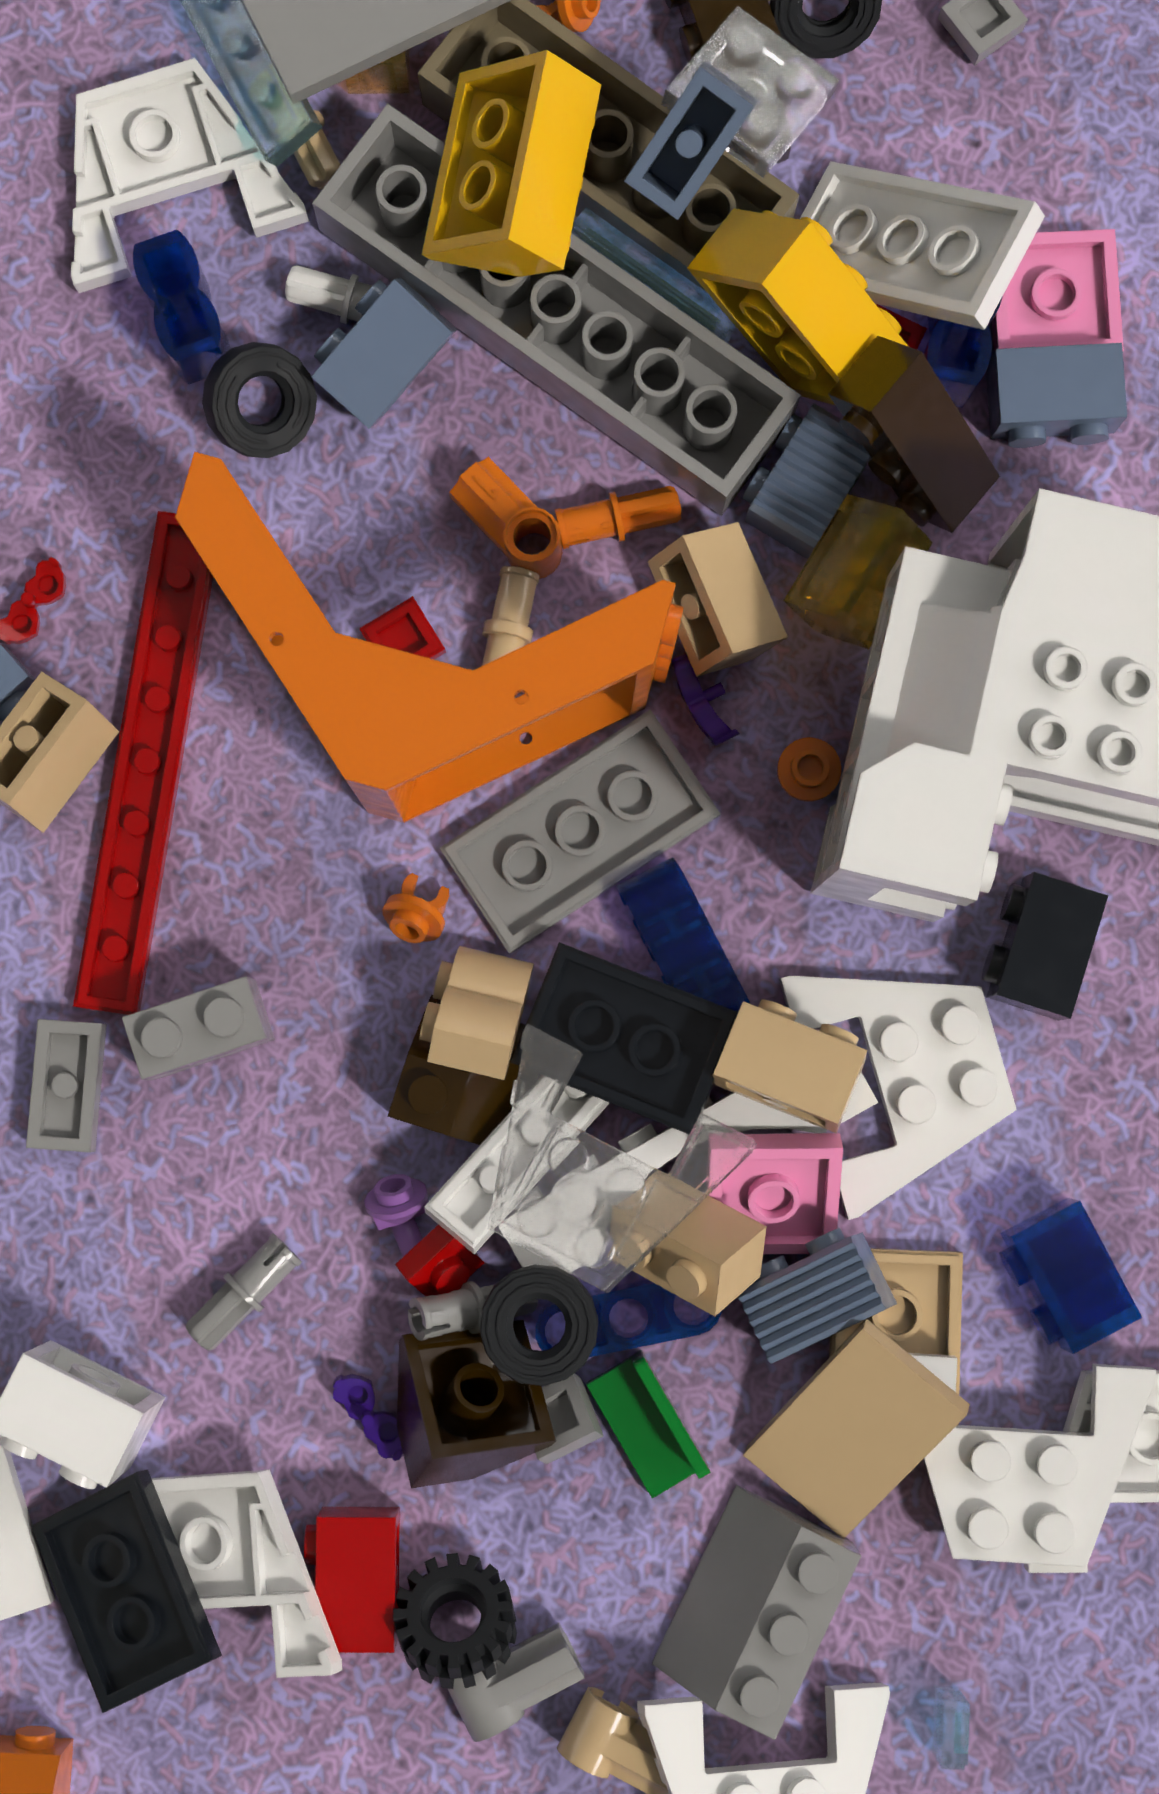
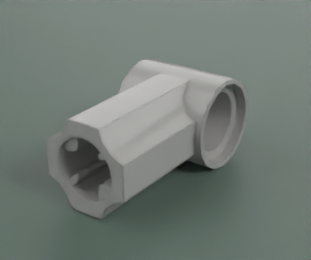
[448,1623,585,1742]

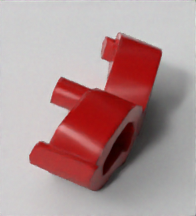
[0,557,66,645]

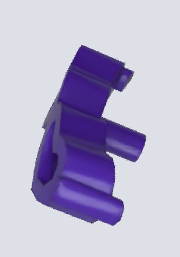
[671,652,740,746]
[333,1374,403,1461]

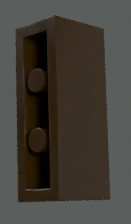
[828,336,1000,533]

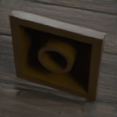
[387,995,539,1145]
[397,1320,556,1488]

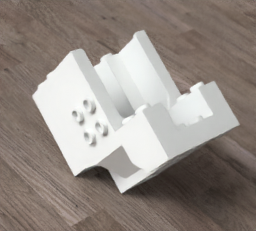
[810,489,1159,923]

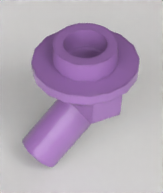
[364,1174,428,1256]

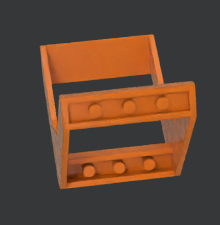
[175,451,684,823]

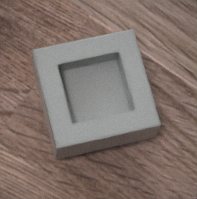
[938,0,1028,66]
[536,1373,604,1464]

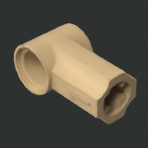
[557,1687,669,1794]

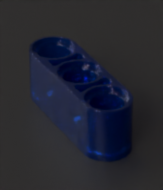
[616,857,751,1012]
[535,1280,722,1357]

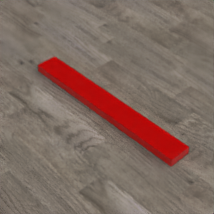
[73,511,213,1015]

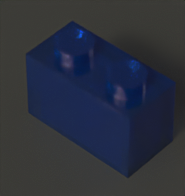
[999,1198,1142,1354]

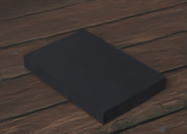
[511,942,738,1136]
[31,1469,222,1713]

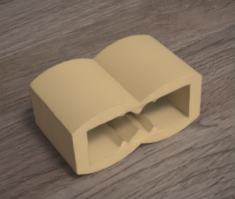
[419,946,534,1080]

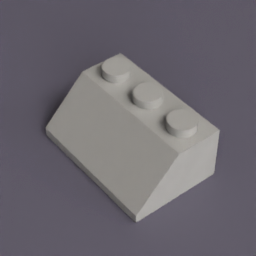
[652,1485,861,1740]

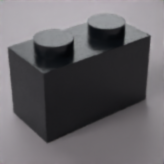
[982,872,1108,1021]

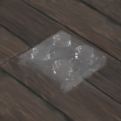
[661,6,840,178]

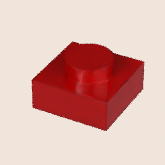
[395,1224,485,1296]

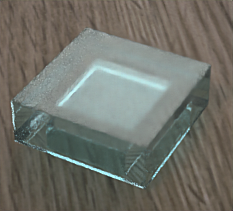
[932,1685,970,1770]

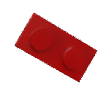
[304,1507,400,1653]

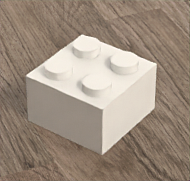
[0,1340,166,1489]

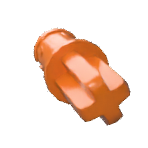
[554,486,682,549]

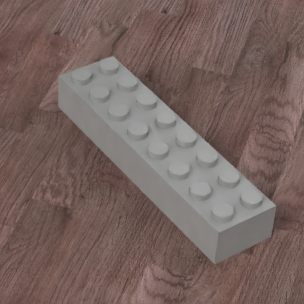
[312,103,801,516]

